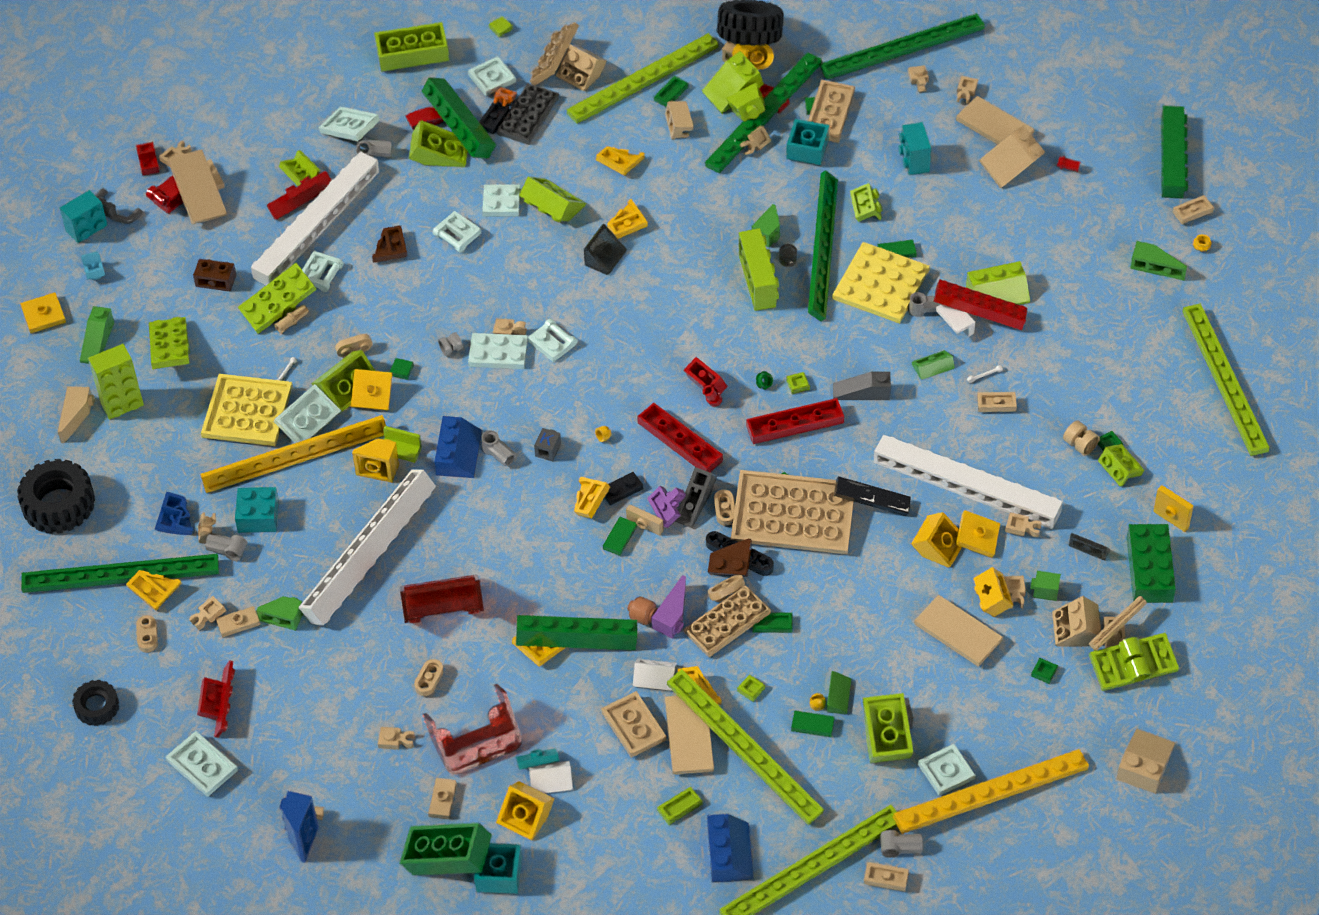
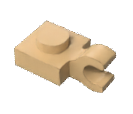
[908,65,929,92]
[493,318,527,335]
[198,512,216,543]

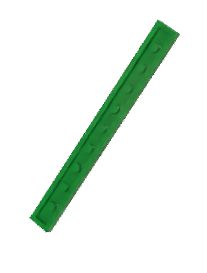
[820,13,985,80]
[705,52,822,174]
[808,170,838,322]
[21,554,219,593]

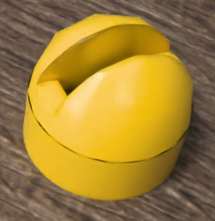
[595,426,612,442]
[809,693,826,711]

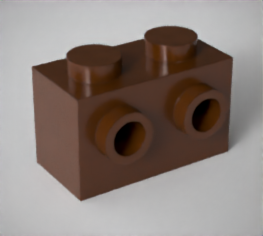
[193,259,237,292]

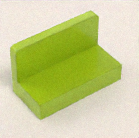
[383,426,422,463]

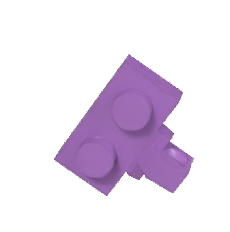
[647,486,686,528]

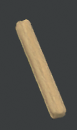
[1089,596,1147,651]

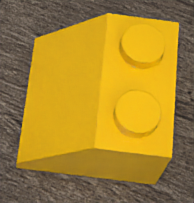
[352,438,399,483]
[911,512,962,567]
[496,781,555,840]

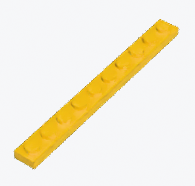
[200,415,386,493]
[893,749,1089,834]

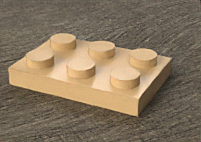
[601,691,667,758]

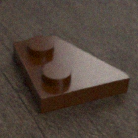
[372,225,408,263]
[708,538,752,577]

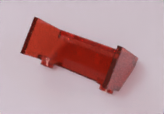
[400,575,484,624]
[423,684,522,775]

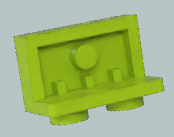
[279,150,320,186]

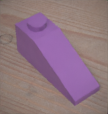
[651,575,686,638]

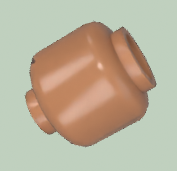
[627,596,658,625]

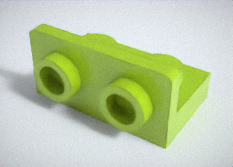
[850,183,883,222]
[1098,444,1145,486]

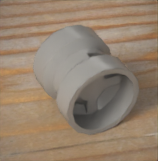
[438,332,463,356]

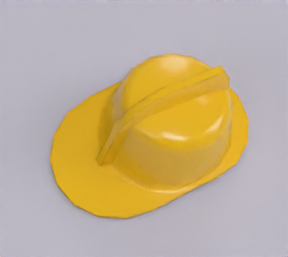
[732,44,774,70]

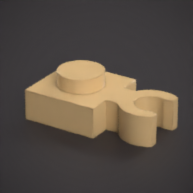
[957,76,978,104]
[740,126,772,155]
[159,140,192,167]
[1005,512,1042,537]
[1004,576,1026,609]
[189,596,226,630]
[378,727,415,750]

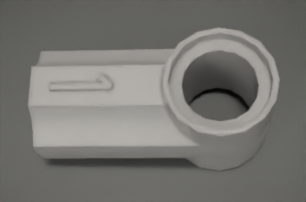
[356,137,392,157]
[909,292,941,317]
[482,430,516,466]
[205,533,248,561]
[880,830,922,858]

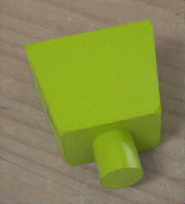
[726,83,765,121]

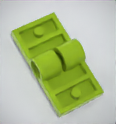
[238,263,317,334]
[149,317,190,370]
[1089,632,1179,691]

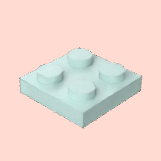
[468,57,516,96]
[482,184,520,217]
[918,744,975,796]

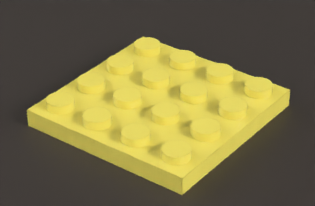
[832,242,930,324]
[201,374,293,446]

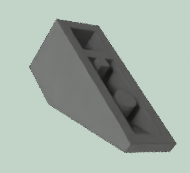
[833,371,891,400]
[674,467,717,528]

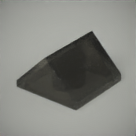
[584,224,627,275]

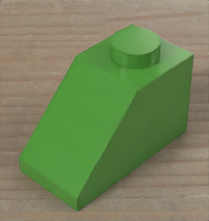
[751,204,781,247]
[256,596,303,631]

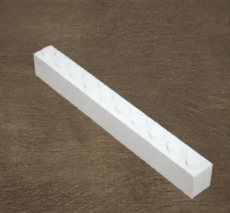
[251,151,379,285]
[874,435,1063,530]
[298,470,436,625]

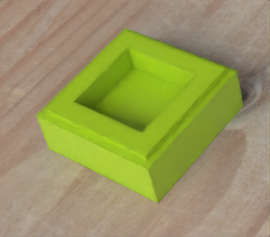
[489,16,513,37]
[786,372,810,394]
[737,674,765,702]

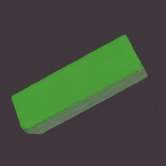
[911,350,955,379]
[827,671,851,714]

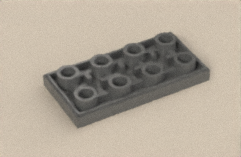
[497,83,559,145]

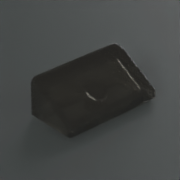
[1069,533,1110,560]

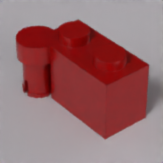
[146,176,184,214]
[683,357,728,407]

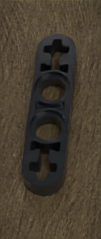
[706,531,774,576]

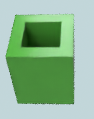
[1030,571,1061,601]

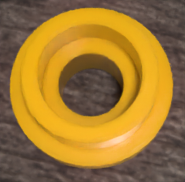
[1193,234,1212,251]

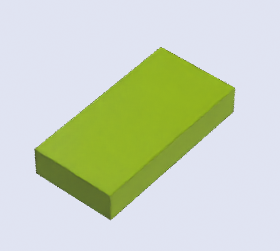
[657,786,703,825]

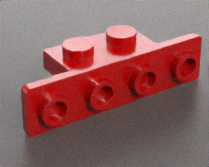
[266,171,331,220]
[197,660,235,738]

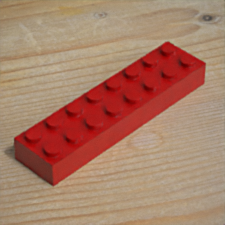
[933,279,1027,330]
[746,398,844,444]
[637,402,723,472]

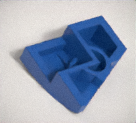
[155,491,194,535]

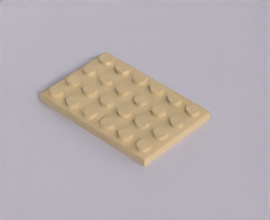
[731,470,854,555]

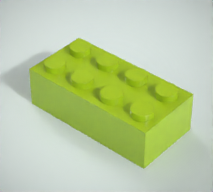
[374,22,449,72]
[738,228,779,311]
[88,344,144,420]

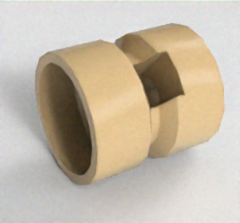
[1063,420,1100,456]

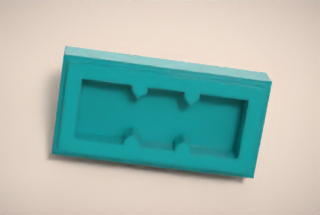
[516,748,559,770]

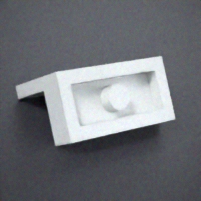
[936,304,975,337]
[633,658,677,691]
[529,761,573,793]

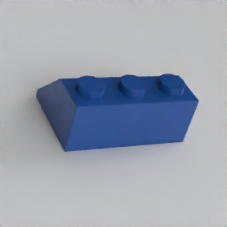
[434,416,482,478]
[280,791,319,863]
[707,814,754,883]

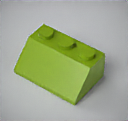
[519,176,586,223]
[966,261,1030,305]
[311,350,376,413]

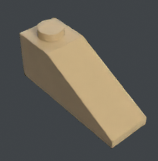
[58,386,95,443]

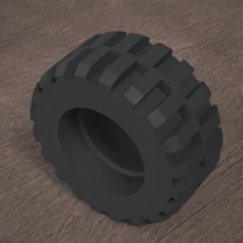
[717,0,784,46]
[17,459,95,534]

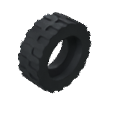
[72,680,119,726]

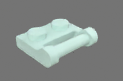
[433,211,481,253]
[302,251,344,292]
[528,318,578,362]

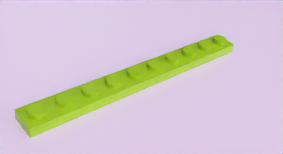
[567,33,719,124]
[1182,303,1270,456]
[667,669,824,826]
[719,804,898,915]

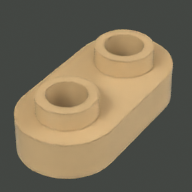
[335,334,373,357]
[714,490,735,526]
[708,575,745,602]
[136,615,158,653]
[414,659,443,696]

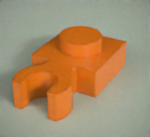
[493,87,517,106]

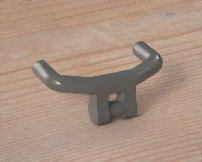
[95,188,143,224]

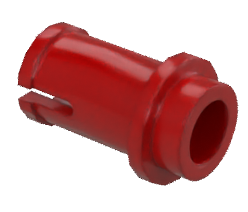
[1057,156,1081,172]

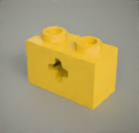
[973,567,1013,617]

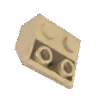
[556,44,607,91]
[1052,596,1101,647]

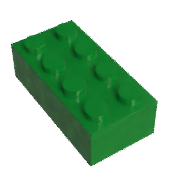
[1126,524,1176,603]
[399,823,492,875]

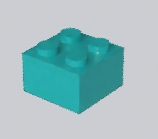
[786,119,830,165]
[898,122,931,175]
[60,190,108,243]
[235,487,279,533]
[474,843,522,894]

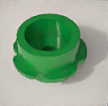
[756,371,773,390]

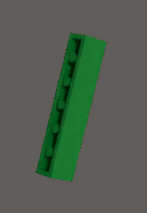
[421,77,496,158]
[1161,105,1188,199]
[516,615,638,650]

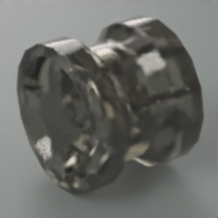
[779,244,797,267]

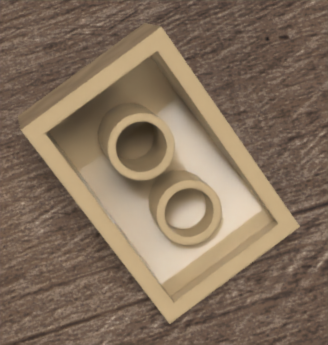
[978,125,1045,188]
[1116,728,1176,794]

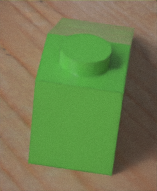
[1130,241,1187,281]
[80,306,114,364]

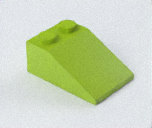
[702,51,764,114]
[409,121,468,167]
[863,693,913,763]

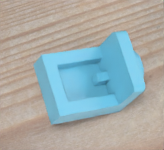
[81,251,105,280]

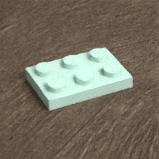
[319,107,380,141]
[468,333,528,369]
[274,384,341,443]
[165,731,238,797]

